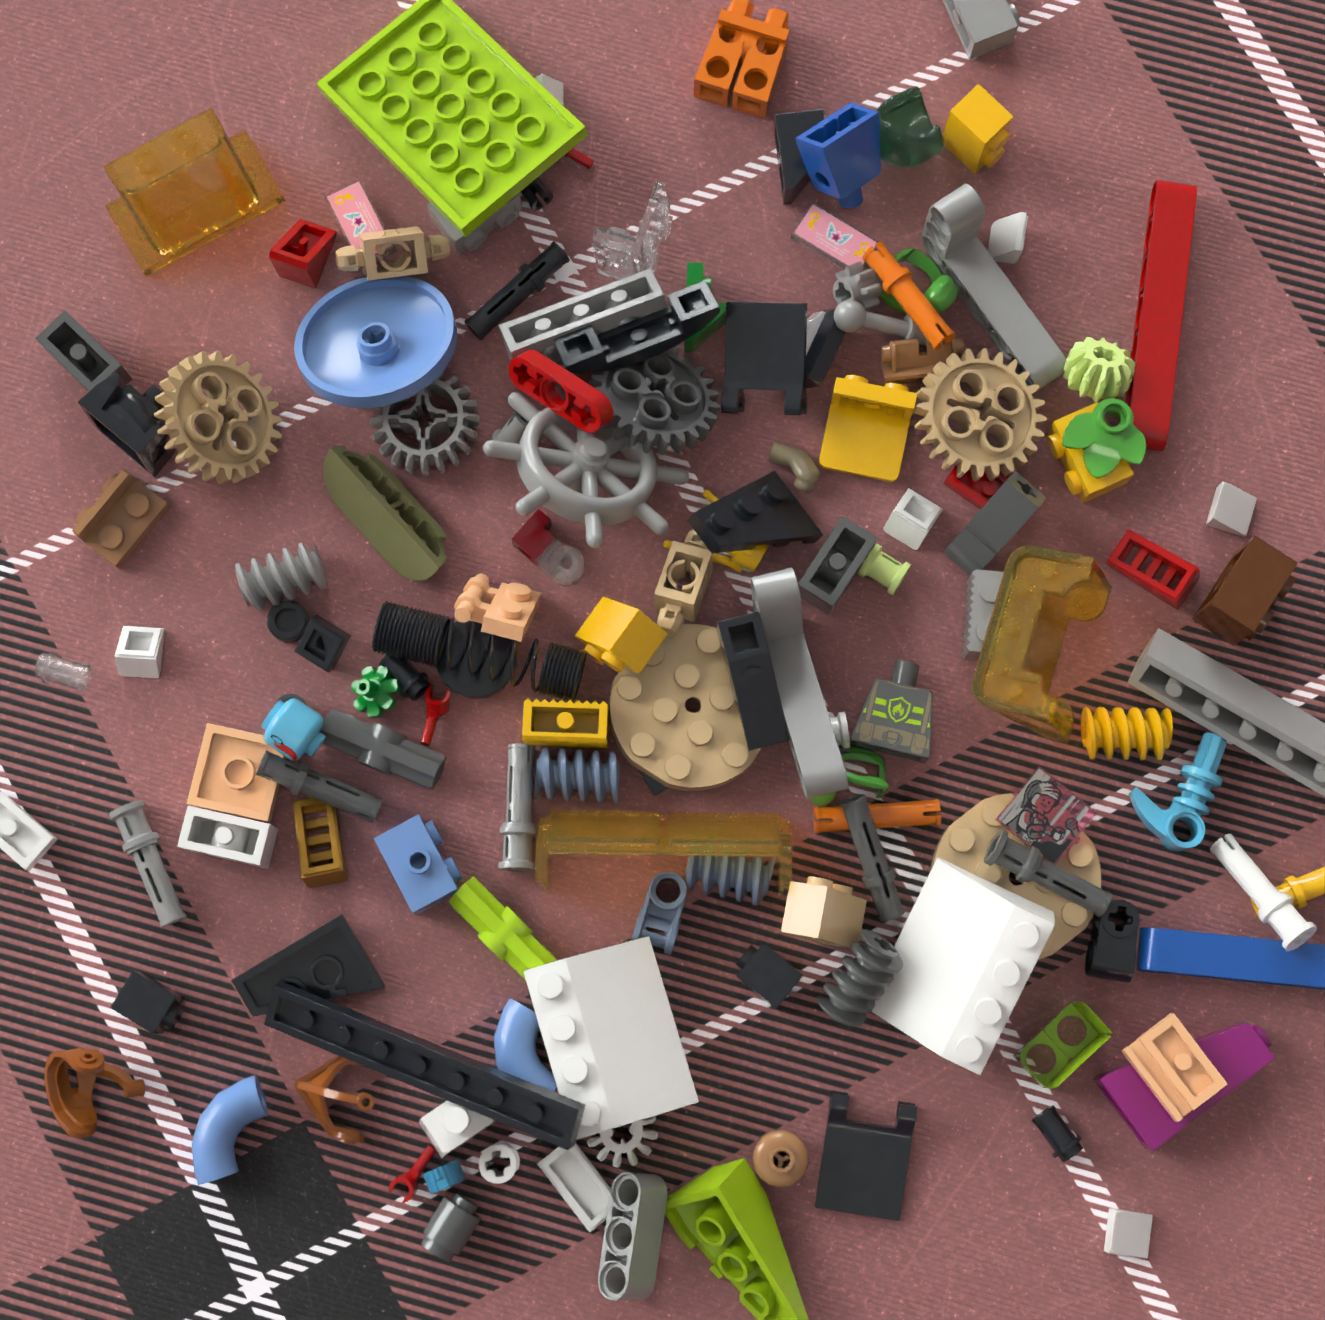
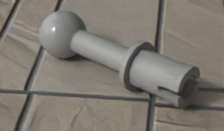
[834,300,926,346]

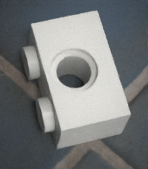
[177,806,279,869]

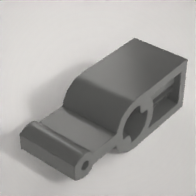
[943,471,1047,575]

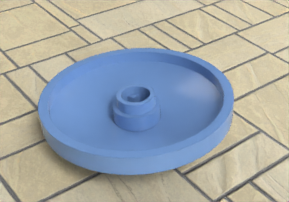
[294,276,457,408]

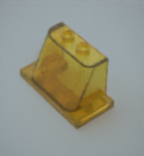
[103,107,285,277]

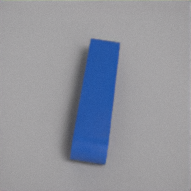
[1137,927,1325,990]

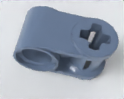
[631,871,687,955]

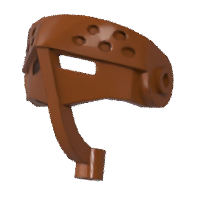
[45,1048,145,1138]
[294,1056,374,1145]

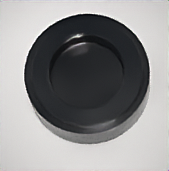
[267,600,310,643]

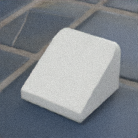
[988,212,1028,264]
[1206,481,1257,537]
[883,488,943,550]
[115,626,165,678]
[1104,1208,1153,1258]

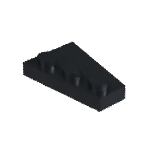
[687,471,823,554]

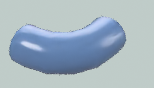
[494,998,557,1092]
[191,1075,268,1185]

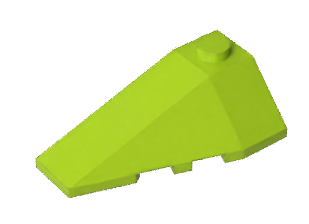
[665,1158,809,1320]

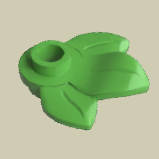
[1062,398,1146,479]

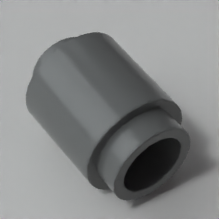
[421,1193,481,1262]

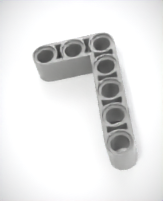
[921,183,1066,393]
[750,567,848,799]

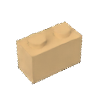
[781,876,867,949]

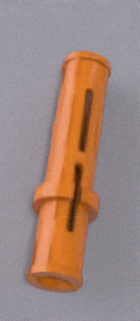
[862,242,956,351]
[813,798,941,834]

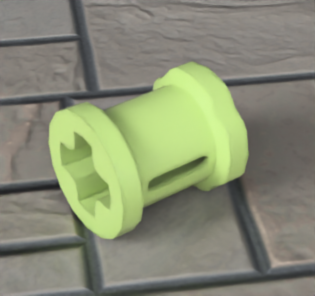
[858,543,912,596]

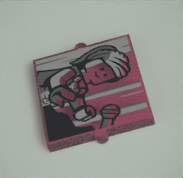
[995,766,1097,865]

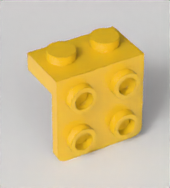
[819,375,917,482]

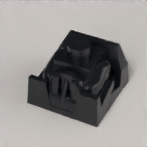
[78,372,176,478]

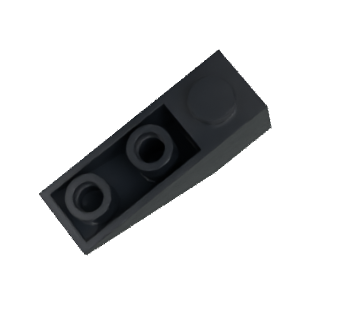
[717,611,790,751]

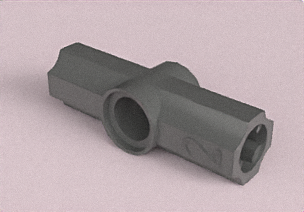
[321,709,447,790]

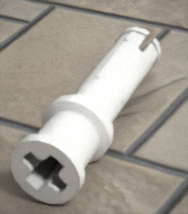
[1210,834,1317,951]

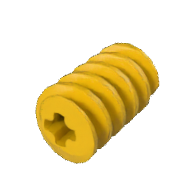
[1081,707,1173,761]

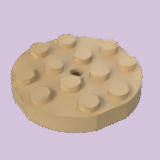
[609,624,761,791]
[931,793,1101,959]

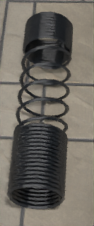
[372,601,587,702]

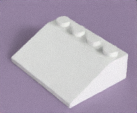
[871,857,1055,1075]
[523,936,699,1140]

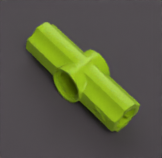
[448,876,558,981]

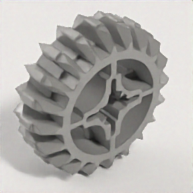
[370,371,480,477]

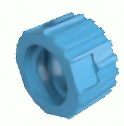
[423,1159,466,1194]

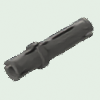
[256,750,383,823]
[840,794,905,921]

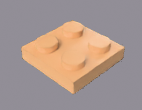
[187,723,287,823]

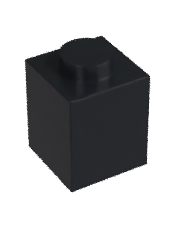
[736,943,804,1009]
[110,971,185,1034]

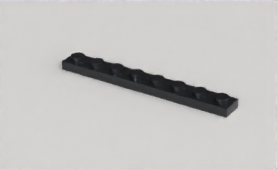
[264,982,585,1150]

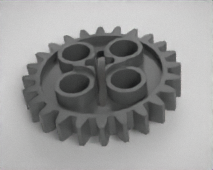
[589,348,720,455]

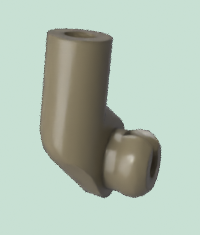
[769,442,820,493]

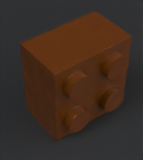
[1192,535,1298,646]

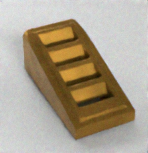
[292,797,348,888]

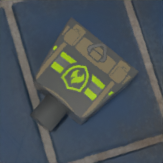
[849,660,933,763]

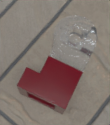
[511,509,585,587]

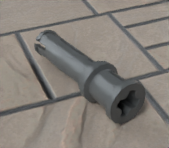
[984,829,1112,917]

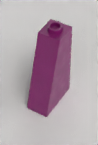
[1093,1023,1275,1151]

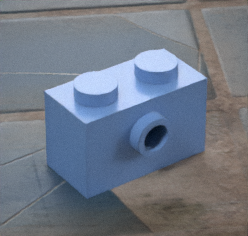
[374,814,463,915]

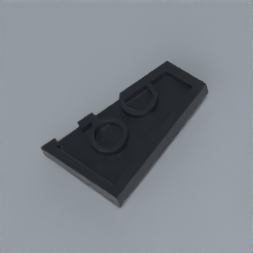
[231,913,385,1017]

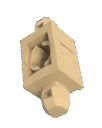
[335,226,450,281]
[654,529,713,637]

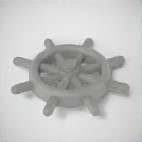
[483,392,689,548]

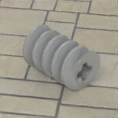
[235,542,328,611]

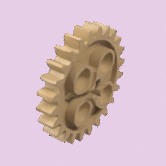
[913,348,1047,481]
[154,351,282,484]

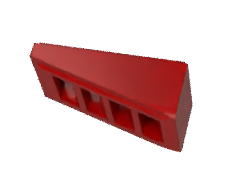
[1106,529,1200,610]

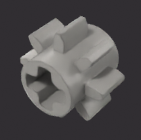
[833,261,883,312]

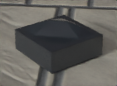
[294,615,351,673]

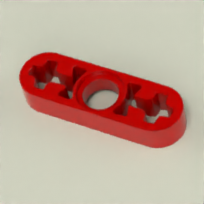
[508,350,614,433]

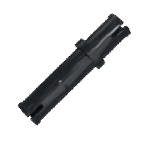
[464,241,570,340]

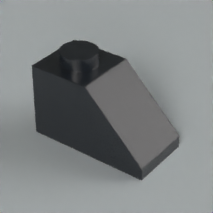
[774,109,824,205]

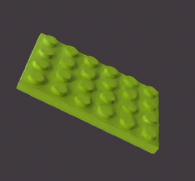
[316,0,588,237]

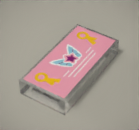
[324,179,396,269]
[791,202,879,270]

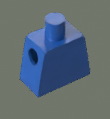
[796,102,881,209]

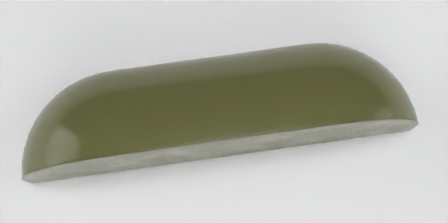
[323,445,447,581]

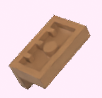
[72,469,171,569]

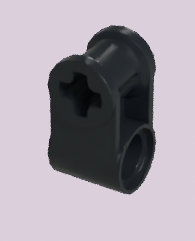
[1085,900,1140,983]

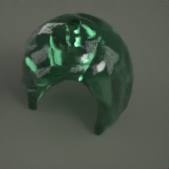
[876,86,945,168]

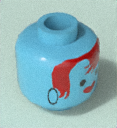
[261,698,326,761]

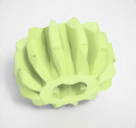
[1063,337,1136,402]

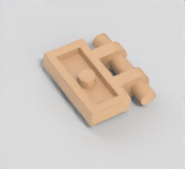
[454,573,541,642]

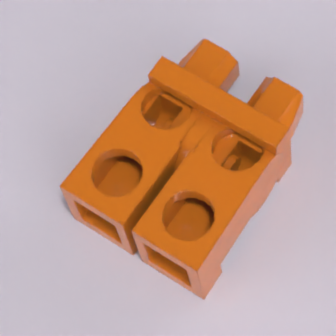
[693,0,789,119]

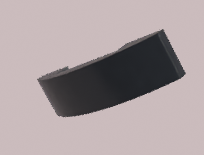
[553,280,720,373]

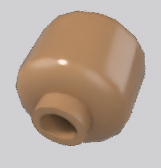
[752,1129,809,1187]

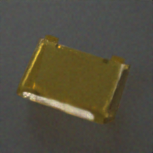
[972,545,1112,743]

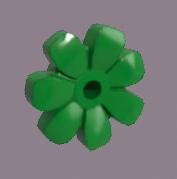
[351,666,402,718]

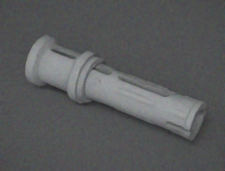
[498,743,537,872]
[108,800,187,928]

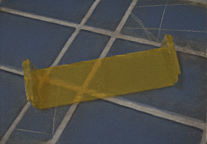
[535,810,792,896]

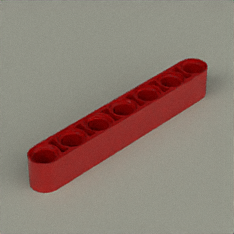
[1125,180,1197,452]

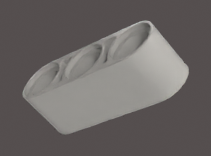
[598,1172,667,1301]

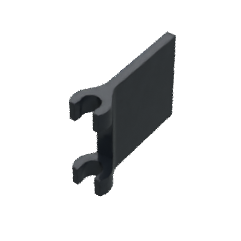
[721,302,808,415]
[815,1090,917,1221]

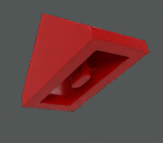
[269,219,337,289]

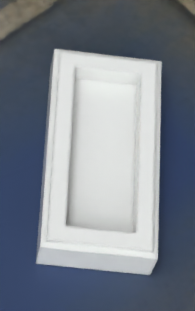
[537,1142,611,1232]

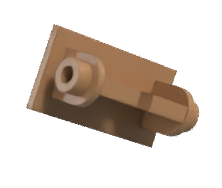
[880,338,964,383]

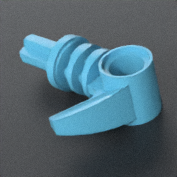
[1129,732,1227,852]

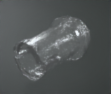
[35,651,92,691]

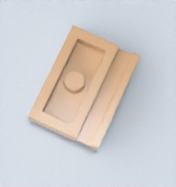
[1121,1013,1227,1122]

